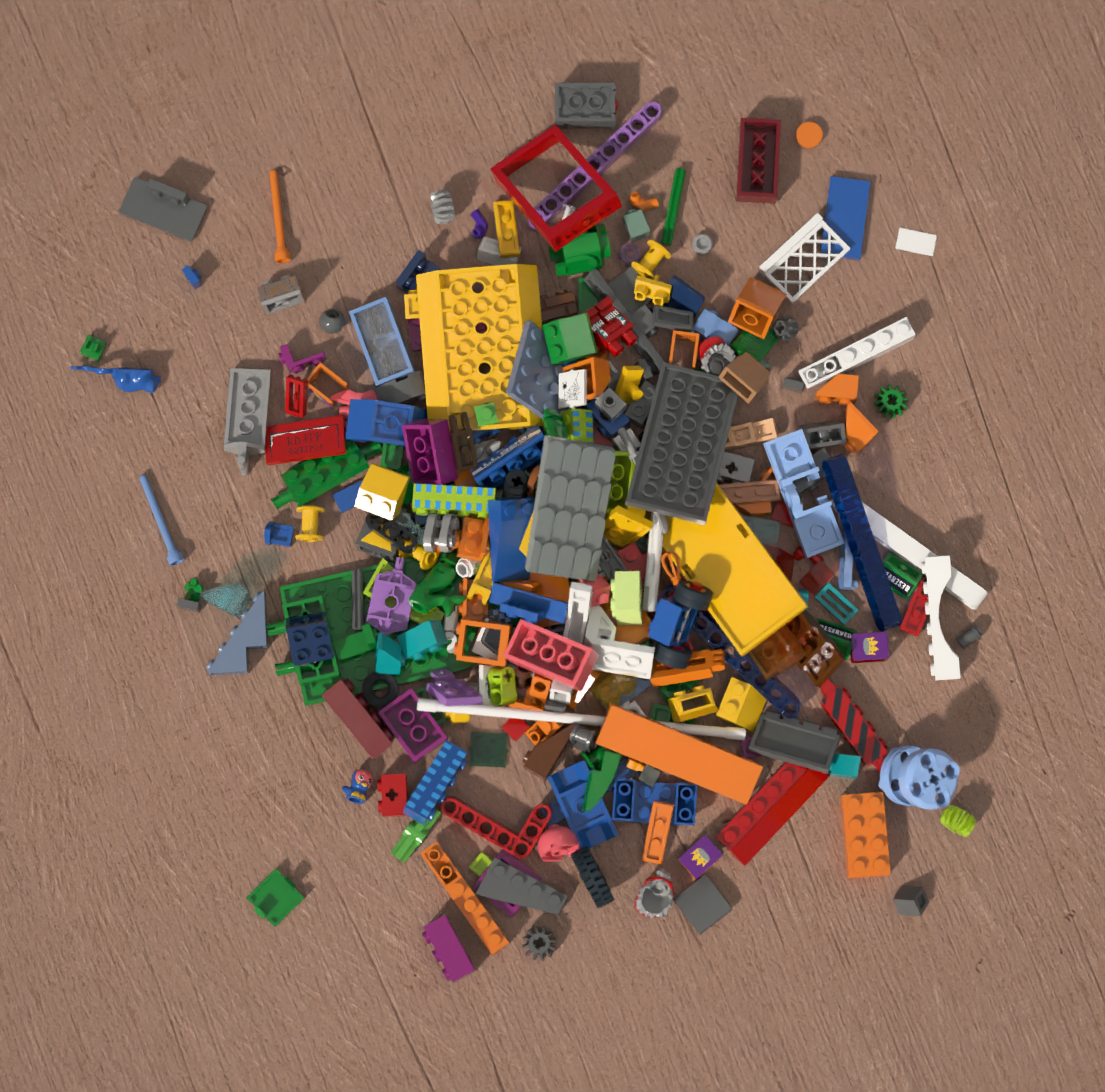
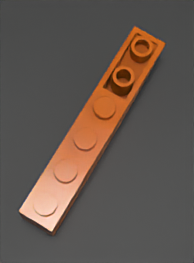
[420,841,510,956]

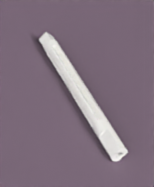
[642,512,664,612]

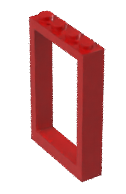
[490,125,622,252]

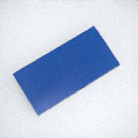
[820,176,870,260]

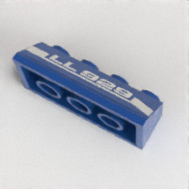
[471,425,545,490]

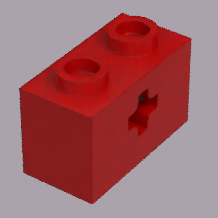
[377,774,408,817]

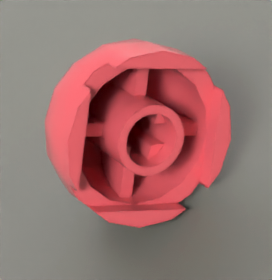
[537,824,580,862]

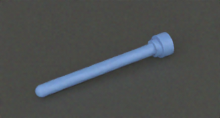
[139,474,185,566]

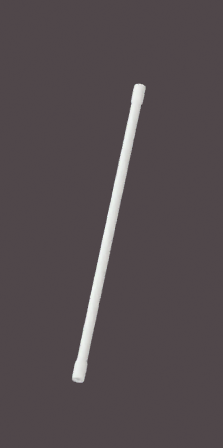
[417,698,746,740]

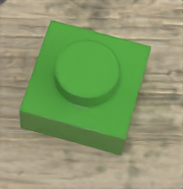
[474,402,498,427]

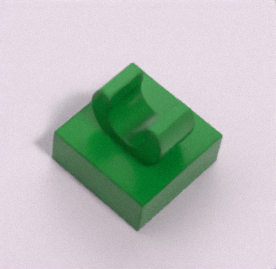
[79,335,107,362]

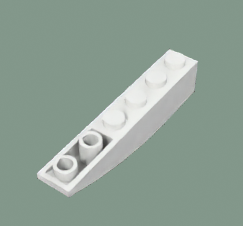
[798,317,916,389]

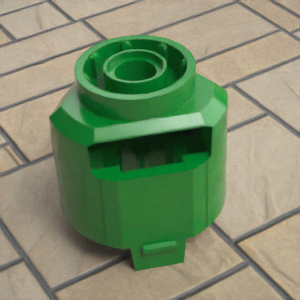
[548,224,611,276]

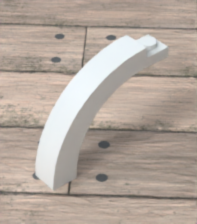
[550,582,593,704]

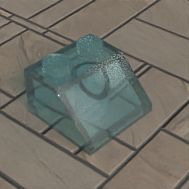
[199,583,251,620]

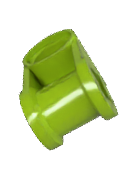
[488,667,517,707]

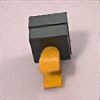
[626,758,661,787]

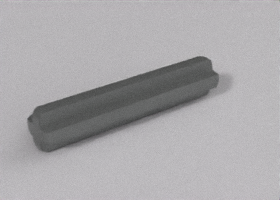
[352,569,364,630]

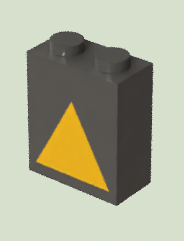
[355,508,413,564]

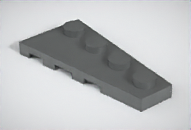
[475,857,568,914]

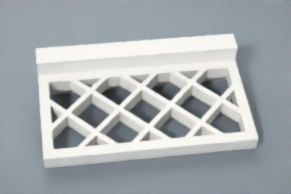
[759,213,851,304]

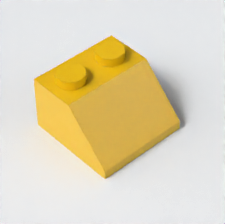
[354,463,410,521]
[716,677,768,733]

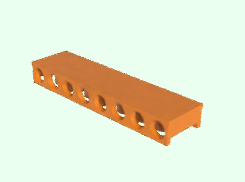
[594,702,763,805]

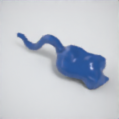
[70,366,161,393]

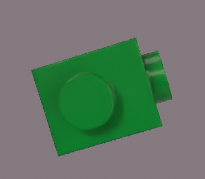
[333,623,378,661]

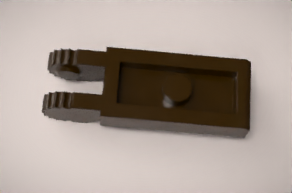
[448,412,478,472]

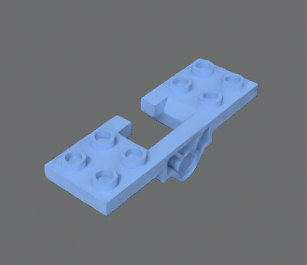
[763,429,844,558]

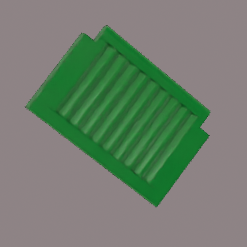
[730,328,779,362]

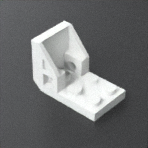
[584,605,655,679]

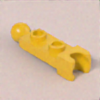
[467,549,493,606]

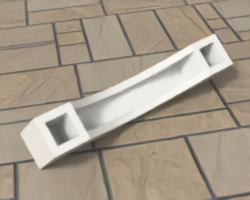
[921,555,961,680]

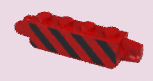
[819,679,888,773]

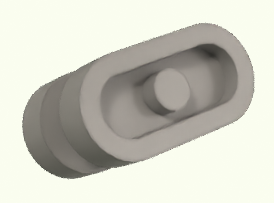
[423,514,459,552]

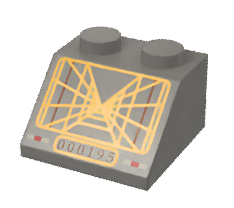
[257,275,304,315]

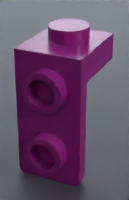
[278,344,327,373]

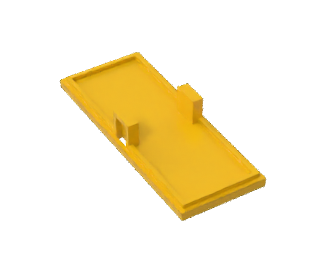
[644,482,808,657]

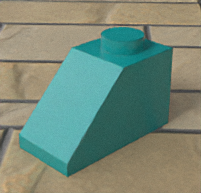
[375,633,405,674]
[829,754,861,780]

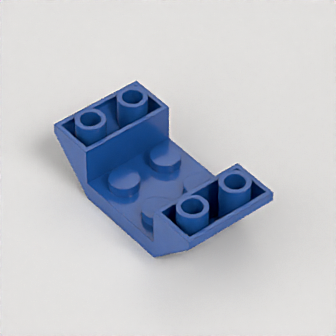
[345,399,428,448]
[612,778,697,826]

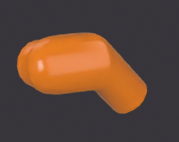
[629,192,659,211]

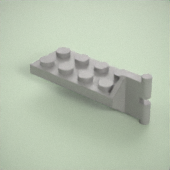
[224,368,271,476]

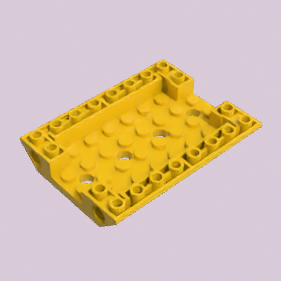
[416,264,544,431]

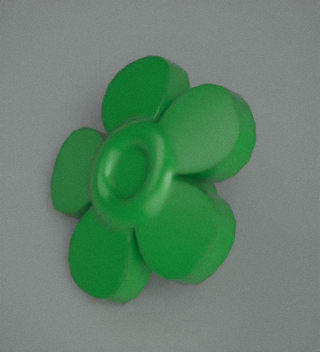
[184,578,203,602]

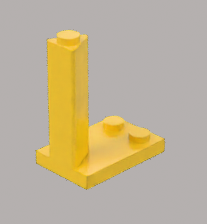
[603,505,654,549]

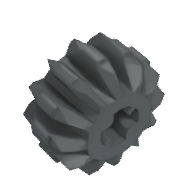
[522,926,557,961]

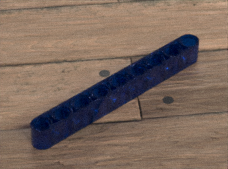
[822,454,902,632]
[662,583,802,719]

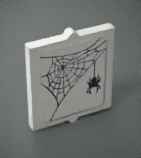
[558,369,587,409]

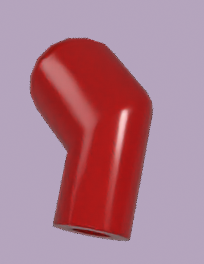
[793,546,824,567]

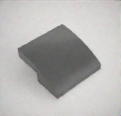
[673,874,733,935]

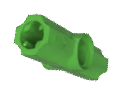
[391,809,441,863]

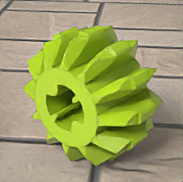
[940,805,977,837]

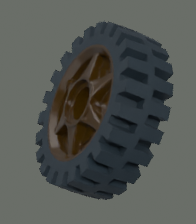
[571,846,614,909]

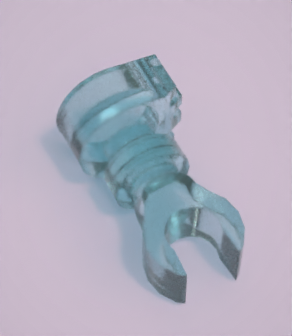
[397,513,426,545]

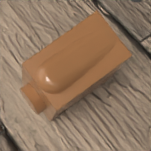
[718,352,771,404]

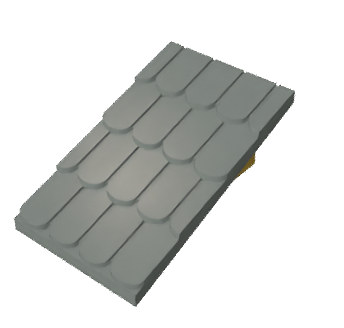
[519,435,615,582]

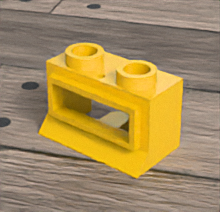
[668,685,719,723]

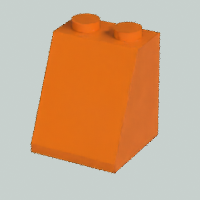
[728,277,787,340]

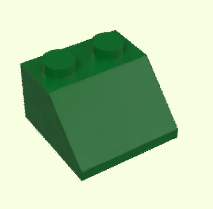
[542,313,598,364]

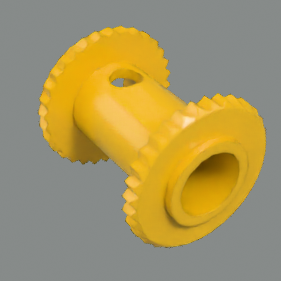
[631,240,671,279]
[295,505,325,542]
[398,533,439,570]

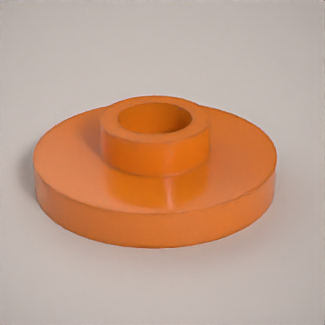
[796,122,823,149]

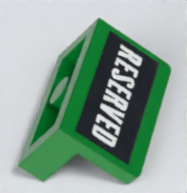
[873,552,923,599]
[817,619,857,660]

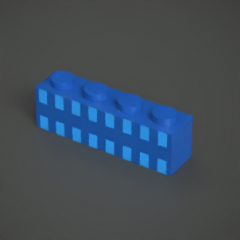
[403,740,468,825]

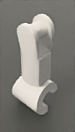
[443,605,459,653]

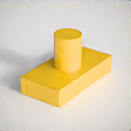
[615,365,644,404]

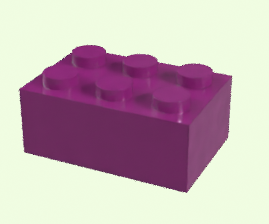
[402,419,458,485]
[378,688,448,764]
[422,915,476,983]

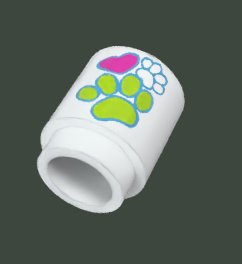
[456,557,484,578]

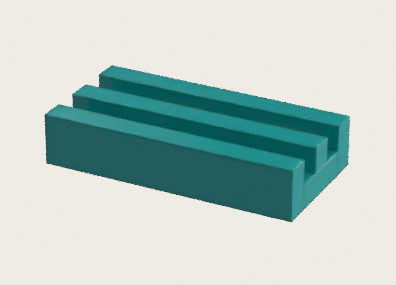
[814,583,858,626]

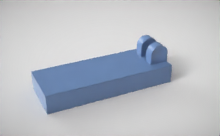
[838,532,858,590]

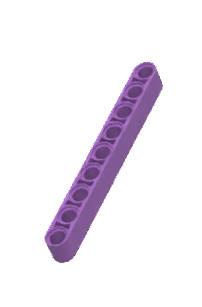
[528,101,662,231]

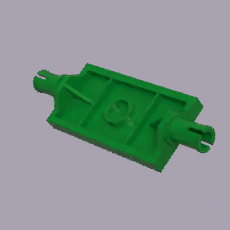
[271,440,383,510]

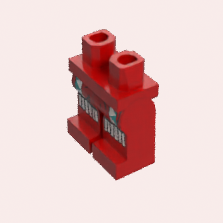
[583,296,638,357]

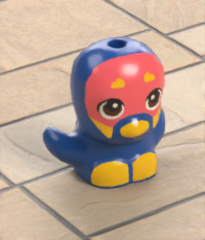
[342,769,373,804]

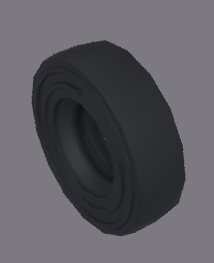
[362,672,399,708]

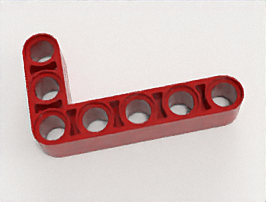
[441,796,553,858]

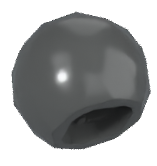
[319,309,345,334]

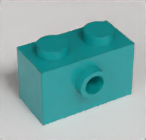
[397,620,448,661]

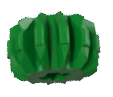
[874,384,909,419]

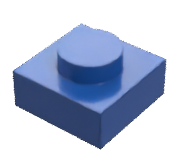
[182,265,202,290]

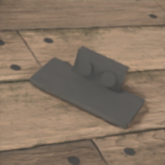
[119,177,207,242]

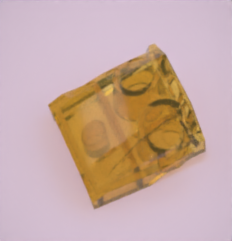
[590,672,638,710]

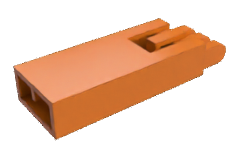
[650,649,725,687]

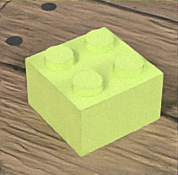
[611,571,642,626]

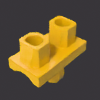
[634,274,672,306]

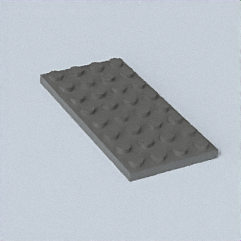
[625,362,738,525]

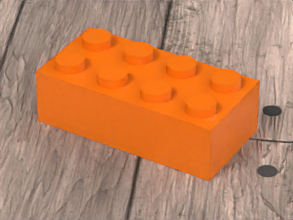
[840,792,891,879]

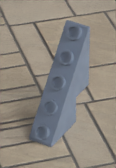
[206,591,268,676]

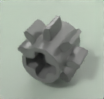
[774,316,799,341]

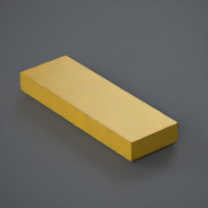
[493,200,520,258]

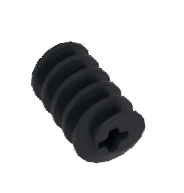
[502,469,529,499]

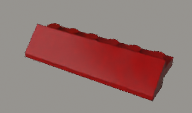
[715,762,829,866]

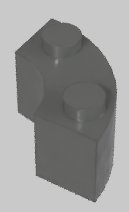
[375,370,426,405]

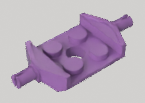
[366,557,417,636]

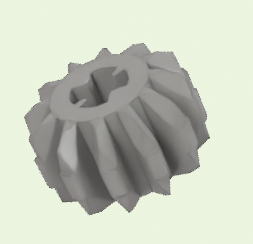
[430,190,455,224]

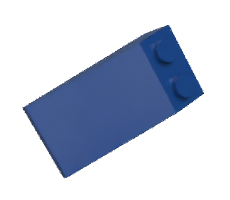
[488,497,535,582]

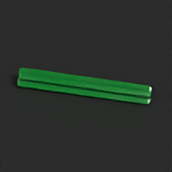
[661,168,686,246]

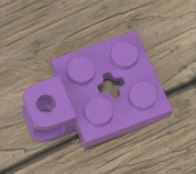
[426,669,483,706]

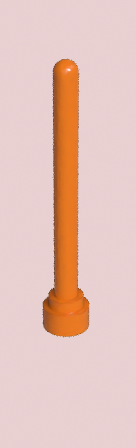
[269,170,291,263]

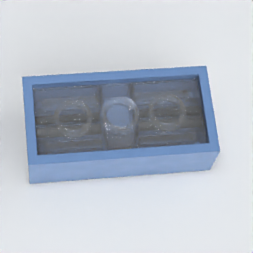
[349,297,416,387]

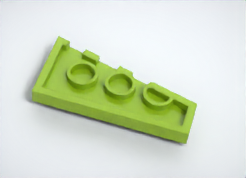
[363,558,445,625]

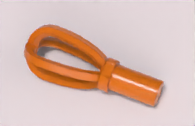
[661,551,681,590]

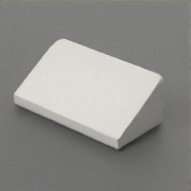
[477,236,522,266]

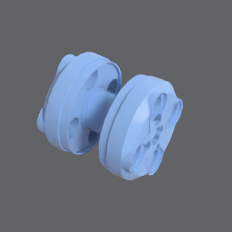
[879,745,960,810]

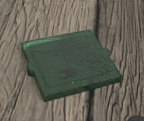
[468,732,508,768]

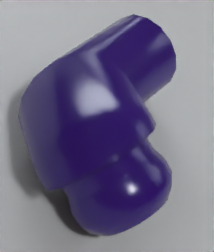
[471,209,488,239]

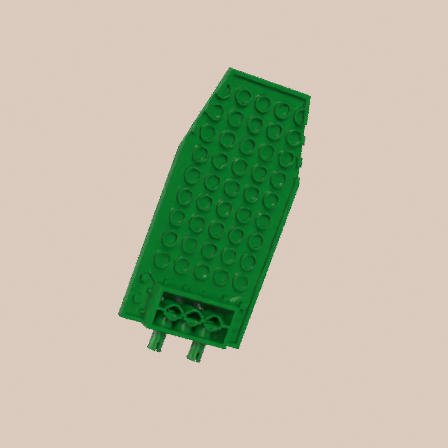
[266,551,535,706]

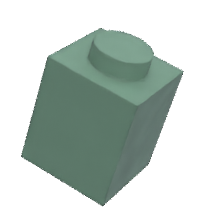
[623,209,650,243]

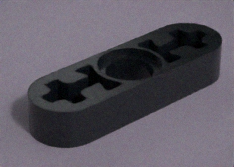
[366,512,418,553]

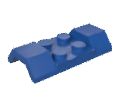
[547,760,619,849]

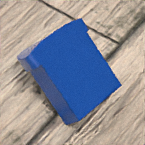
[264,521,294,547]

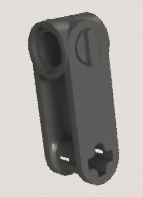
[569,723,598,754]

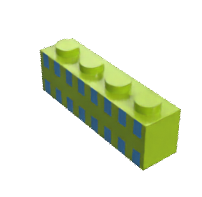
[561,408,594,444]
[412,483,496,519]

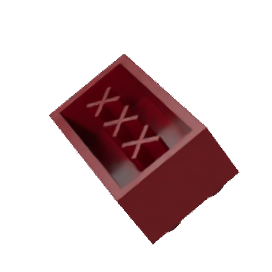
[736,118,781,204]
[322,677,394,760]

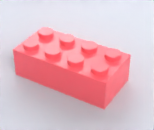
[503,619,599,692]

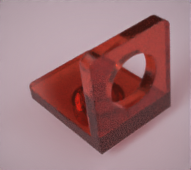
[799,561,834,596]

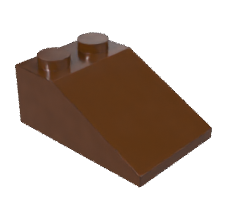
[522,723,575,781]

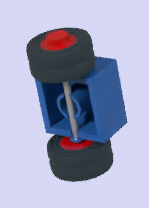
[648,580,713,669]

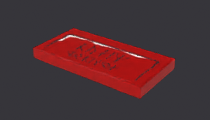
[265,415,347,466]

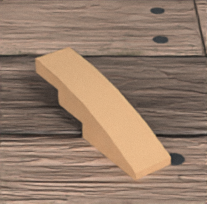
[724,418,778,451]

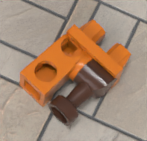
[509,665,552,711]

